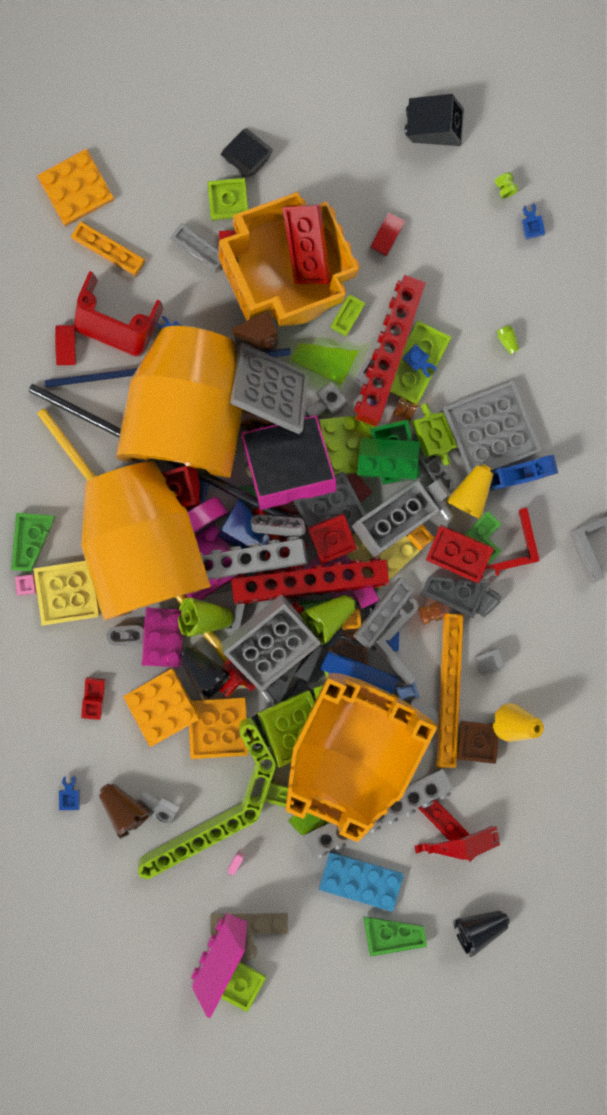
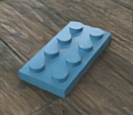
[319,851,404,912]

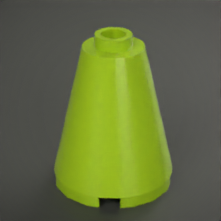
[301,595,356,644]
[178,598,234,637]

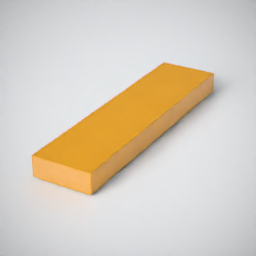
[71,221,146,277]

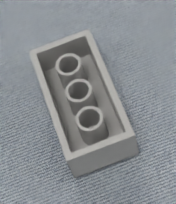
[352,480,440,558]

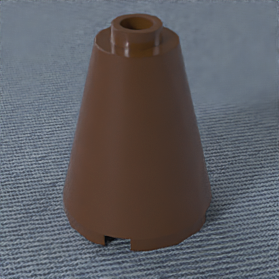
[99,783,150,839]

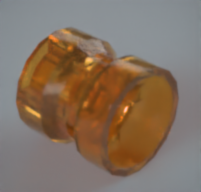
[393,397,418,422]
[418,602,443,625]

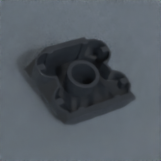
[220,128,273,177]

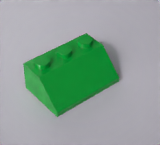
[370,419,421,485]
[357,438,420,481]

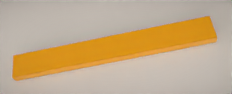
[436,613,464,768]

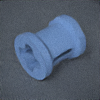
[395,682,419,701]

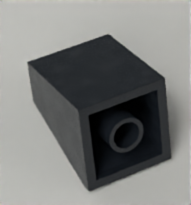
[405,94,464,146]

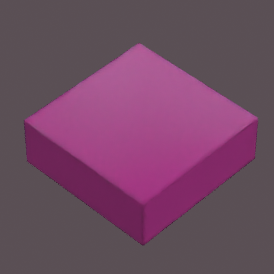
[353,587,379,609]

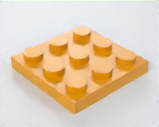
[37,148,115,227]
[123,668,201,747]
[189,697,249,759]

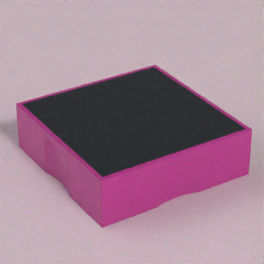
[241,415,336,510]

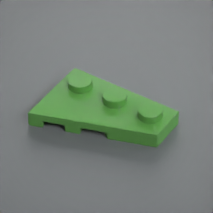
[11,513,56,572]
[363,916,427,957]

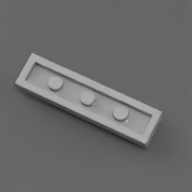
[353,578,414,649]

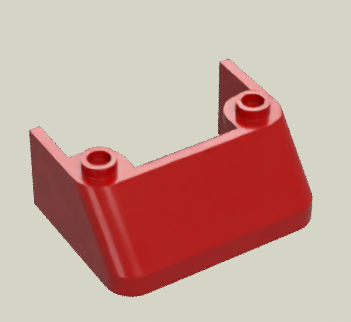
[74,271,164,357]

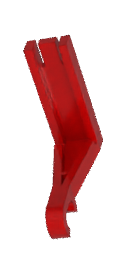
[481,507,540,580]
[414,826,500,860]

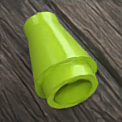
[496,324,520,354]

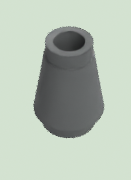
[476,588,502,618]

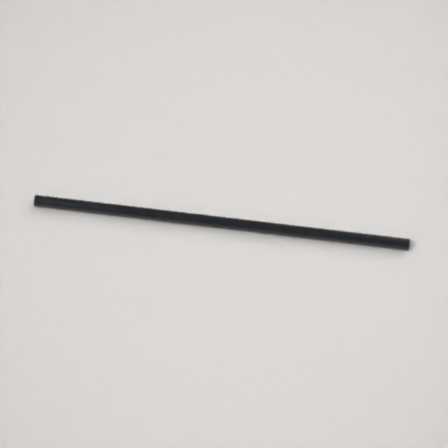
[29,384,297,518]

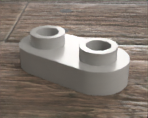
[107,625,144,646]

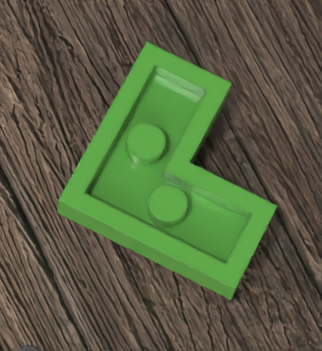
[464,511,502,565]

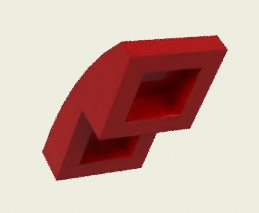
[370,213,405,257]
[55,325,77,366]
[81,677,106,720]

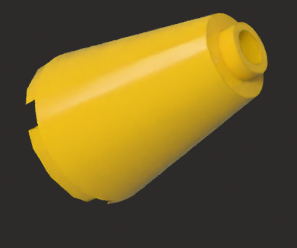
[446,464,494,519]
[493,703,544,742]

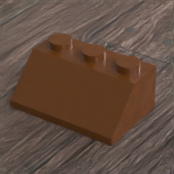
[232,311,279,351]

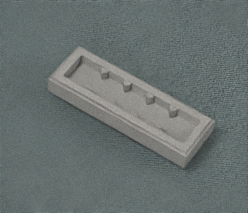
[170,223,222,273]

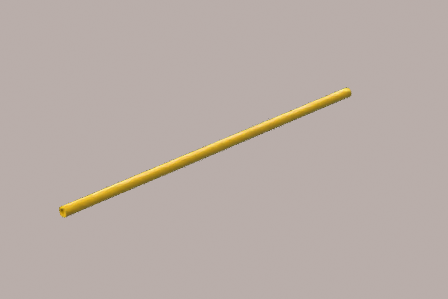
[37,408,245,688]

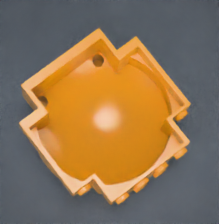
[218,192,360,327]

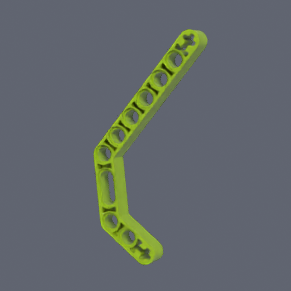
[138,718,276,879]

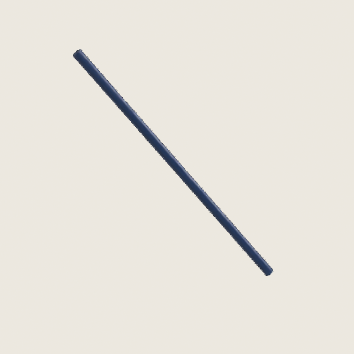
[45,348,291,388]

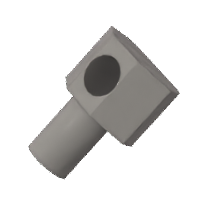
[305,381,348,417]
[425,479,455,522]
[138,790,180,827]

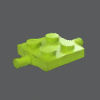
[412,403,458,466]

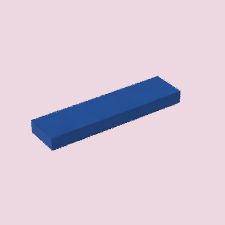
[321,651,399,694]

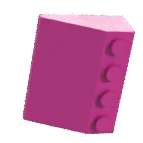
[191,913,247,1018]

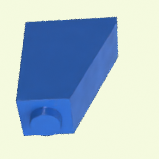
[217,499,270,556]

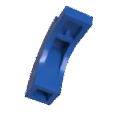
[490,455,558,491]

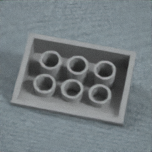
[221,595,321,692]

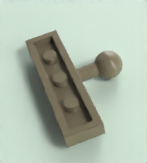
[210,913,288,960]

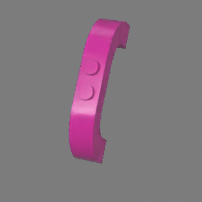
[188,497,229,533]

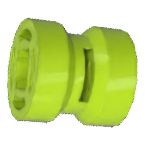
[494,172,519,199]

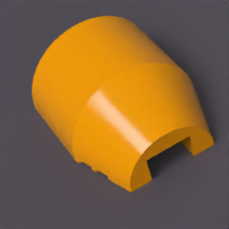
[116,326,243,478]
[81,461,211,621]
[285,673,437,842]

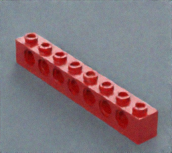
[354,275,426,427]
[231,557,389,605]

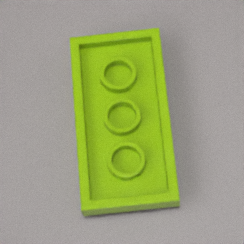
[390,320,452,406]

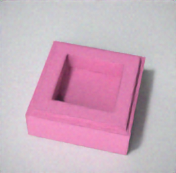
[15,574,37,595]
[228,851,244,876]

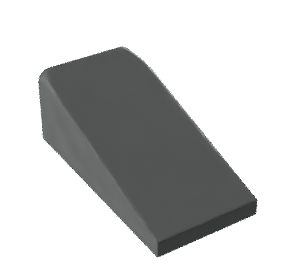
[294,646,323,682]

